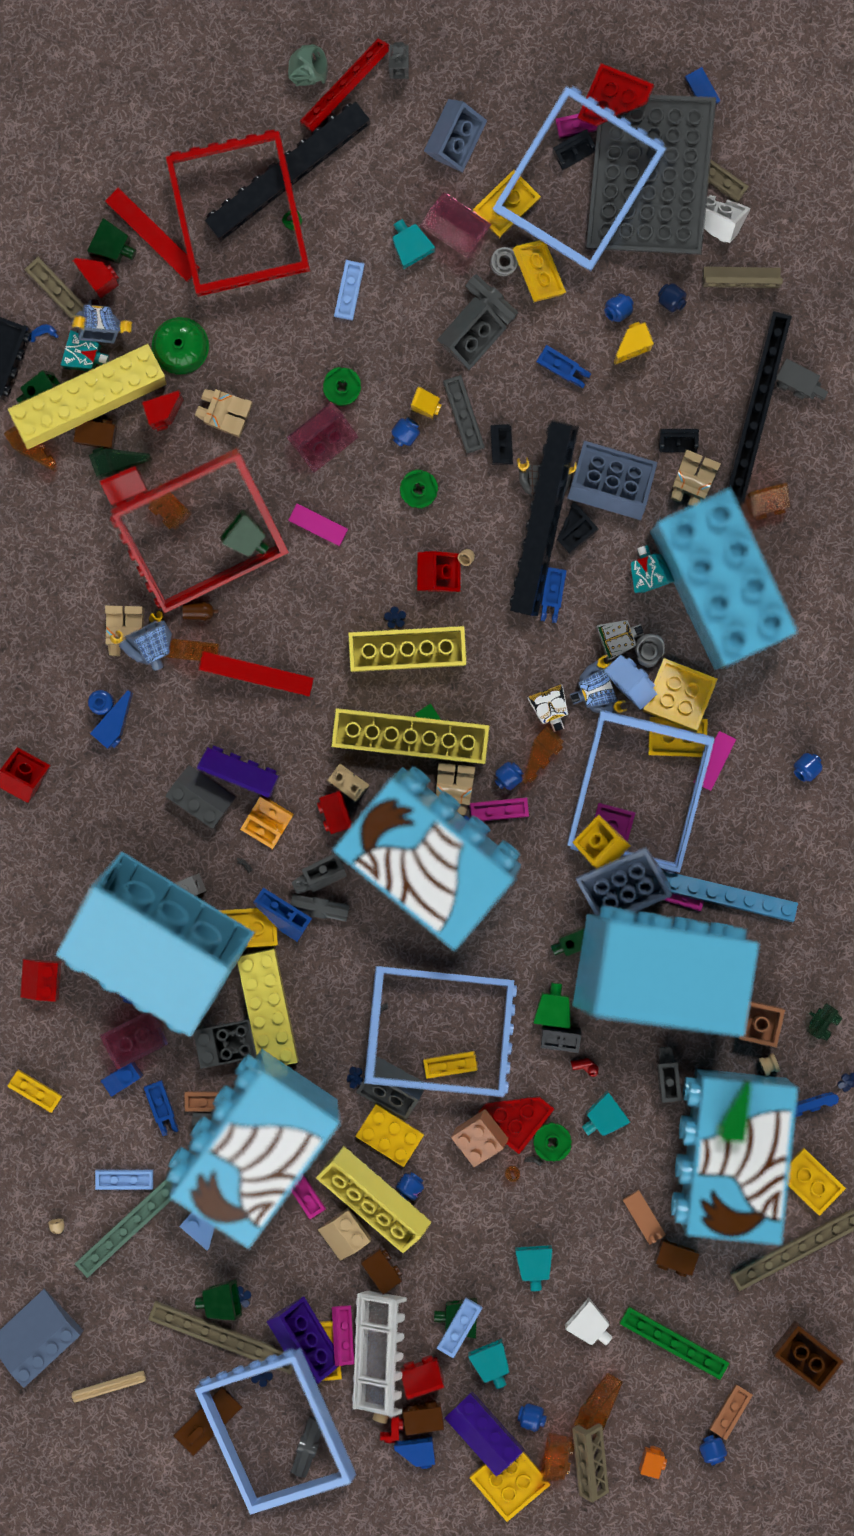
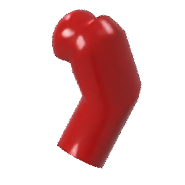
[571,1058,599,1077]

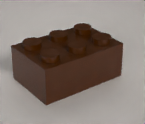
[771,1321,844,1392]

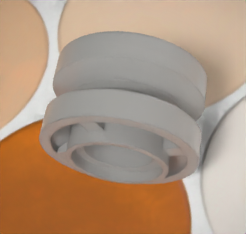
[490,247,518,277]

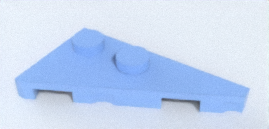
[179,1212,215,1250]

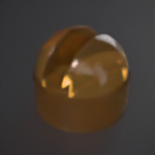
[505,1166,521,1182]

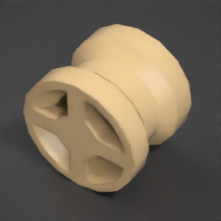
[759,1053,780,1076]

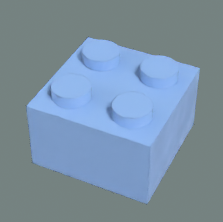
[604,655,657,710]

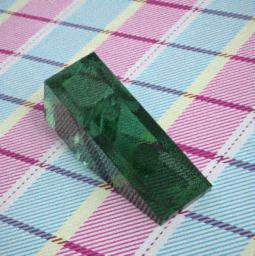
[89,447,153,479]

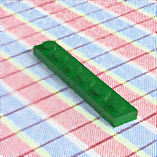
[619,1306,730,1380]

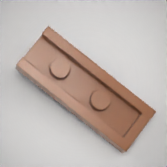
[185,1091,219,1112]
[622,1190,666,1245]
[709,1384,753,1440]

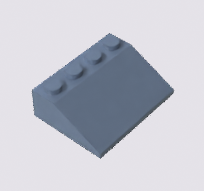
[567,441,657,520]
[576,847,671,916]
[0,1289,83,1388]

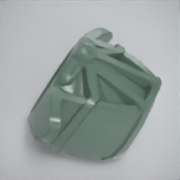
[288,45,328,86]

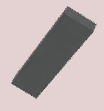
[443,375,485,454]

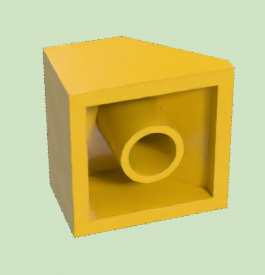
[614,322,654,365]
[572,815,631,868]

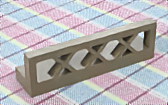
[703,267,783,288]
[572,1423,609,1503]

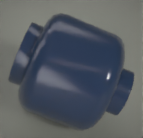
[658,283,687,312]

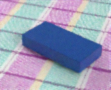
[685,67,720,104]

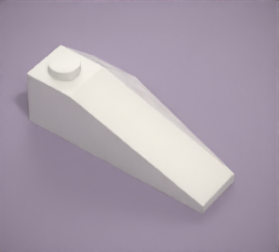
[704,195,750,243]

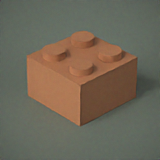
[736,1001,785,1048]
[451,1109,508,1167]

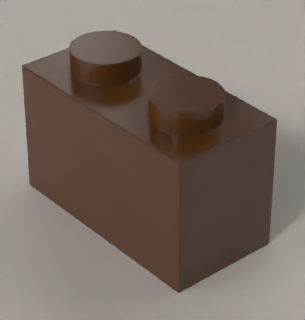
[73,419,117,450]
[654,1239,700,1277]
[361,1247,403,1295]
[403,1400,444,1435]

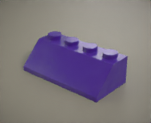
[197,745,280,798]
[266,1296,339,1384]
[445,1391,525,1477]

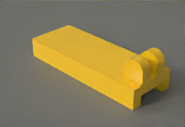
[423,1051,478,1079]
[7,1069,62,1113]

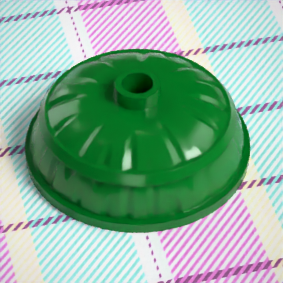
[152,317,209,375]

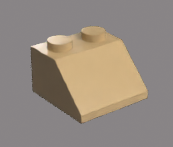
[318,1207,371,1260]

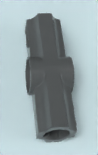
[465,274,519,326]
[291,894,350,922]
[291,1416,322,1478]

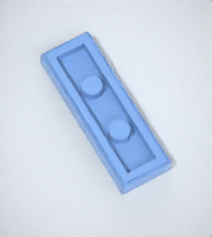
[334,260,365,321]
[95,1169,153,1190]
[437,1297,482,1358]

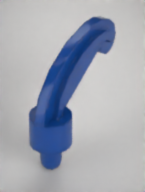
[30,325,58,342]

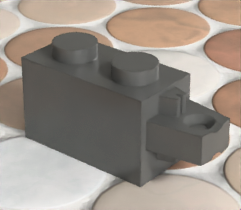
[389,42,409,79]
[775,358,828,400]
[292,853,347,894]
[656,1046,682,1103]

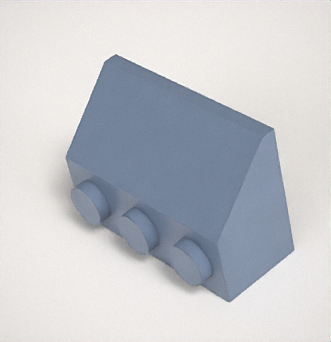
[424,99,487,172]

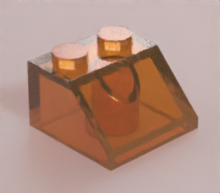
[745,482,790,521]
[148,483,192,530]
[541,1433,574,1482]

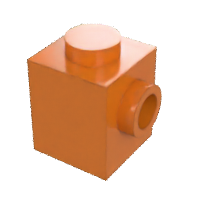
[639,1446,667,1479]

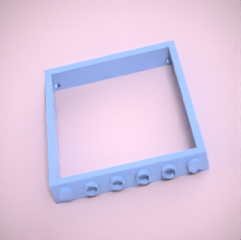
[493,86,666,272]
[567,709,714,874]
[364,966,517,1097]
[194,1348,356,1515]

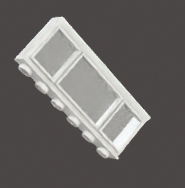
[352,1291,407,1417]

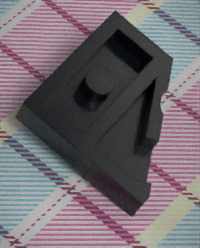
[557,502,599,555]

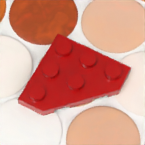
[577,63,654,126]
[476,1096,555,1154]

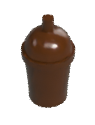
[182,602,219,621]

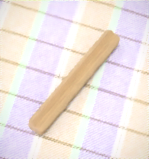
[72,1371,146,1403]

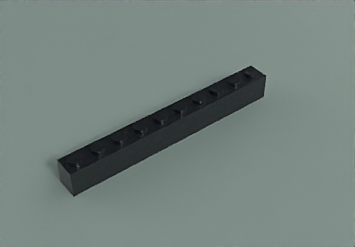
[205,101,370,242]
[725,311,792,505]
[510,420,579,616]

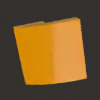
[240,795,294,849]

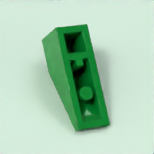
[717,1080,751,1143]

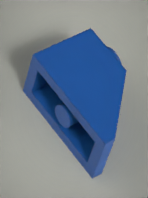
[101,1060,143,1096]
[394,1437,435,1469]

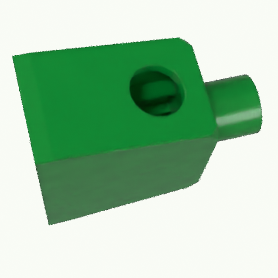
[533,982,570,1028]

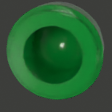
[282,211,302,230]

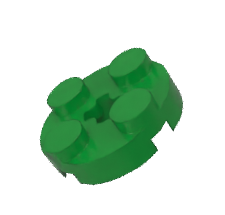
[323,367,361,406]
[400,470,438,509]
[533,1122,572,1161]

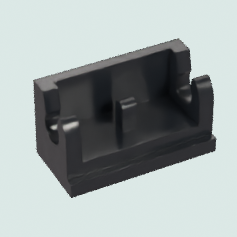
[552,129,596,171]
[490,424,513,465]
[659,429,699,452]
[541,1025,582,1053]

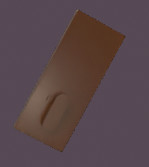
[173,1387,242,1456]

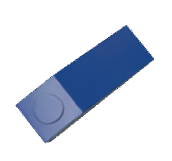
[90,690,133,749]
[253,888,312,942]

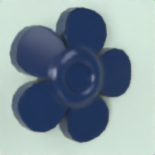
[384,607,406,628]
[346,1066,363,1089]
[837,1072,854,1092]
[238,1286,251,1308]
[251,1371,273,1387]

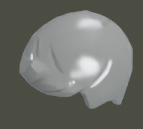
[635,634,665,668]

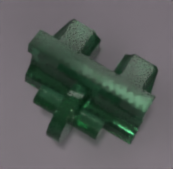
[807,1003,842,1041]

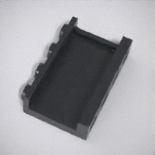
[0,317,32,400]

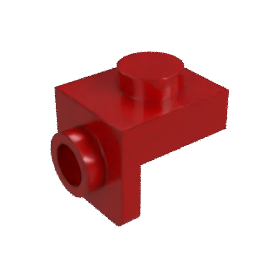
[380,1415,403,1443]

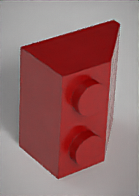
[73,258,119,298]
[142,390,184,431]
[99,466,148,507]
[417,551,461,592]
[0,747,51,803]
[317,791,353,834]
[20,959,61,1002]
[400,1355,444,1400]

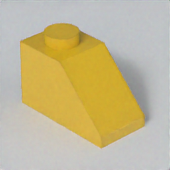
[411,387,442,419]

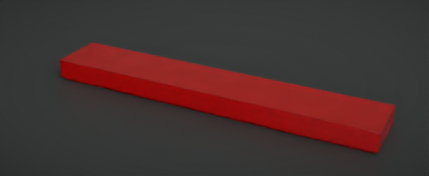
[299,38,389,132]
[105,188,201,283]
[198,651,314,697]

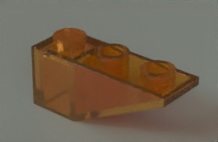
[3,426,57,472]
[164,639,221,662]
[523,726,564,784]
[574,1373,623,1434]

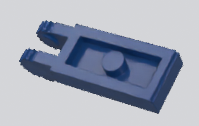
[536,345,591,389]
[540,567,567,623]
[144,1080,179,1136]
[795,1092,839,1117]

